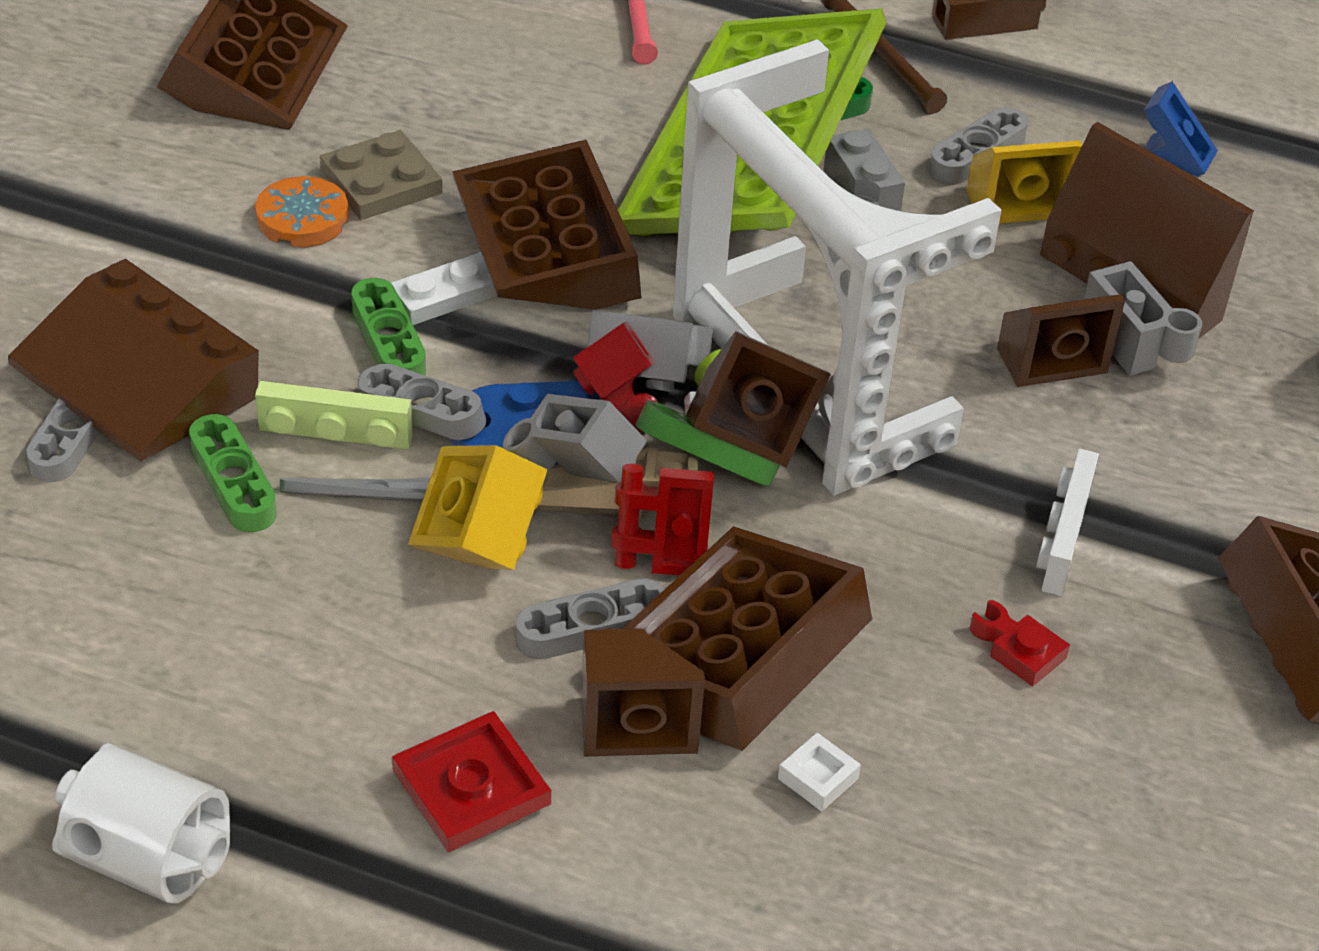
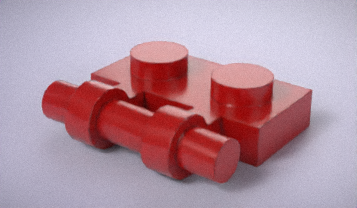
[611,463,714,575]

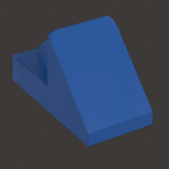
[1144,81,1218,177]

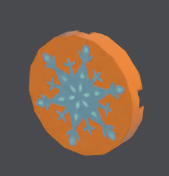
[255,176,349,248]

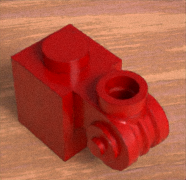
[573,321,658,432]

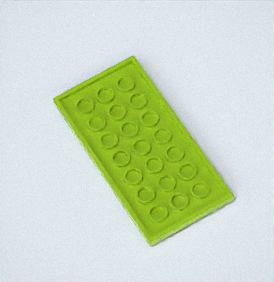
[618,8,886,236]

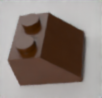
[997,294,1125,387]
[686,331,831,467]
[581,628,705,757]

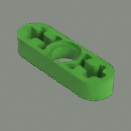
[351,278,426,375]
[635,401,780,486]
[189,414,277,532]

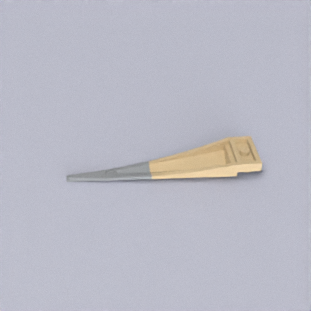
[280,447,699,517]

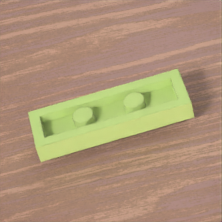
[255,381,413,450]

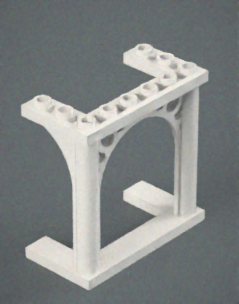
[673,39,1002,496]

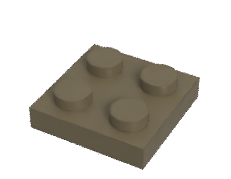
[320,130,443,220]

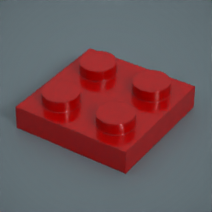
[392,711,552,853]

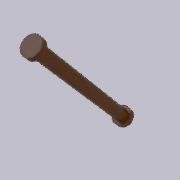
[820,0,948,114]

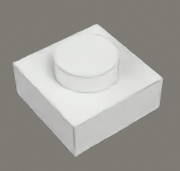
[778,733,861,812]

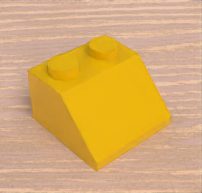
[966,140,1082,224]
[408,445,548,570]

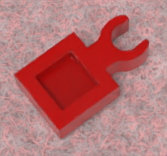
[970,600,1070,687]

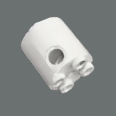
[52,743,230,903]

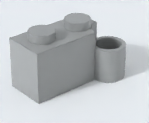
[823,129,905,211]
[1084,261,1202,376]
[587,310,713,392]
[503,394,647,483]

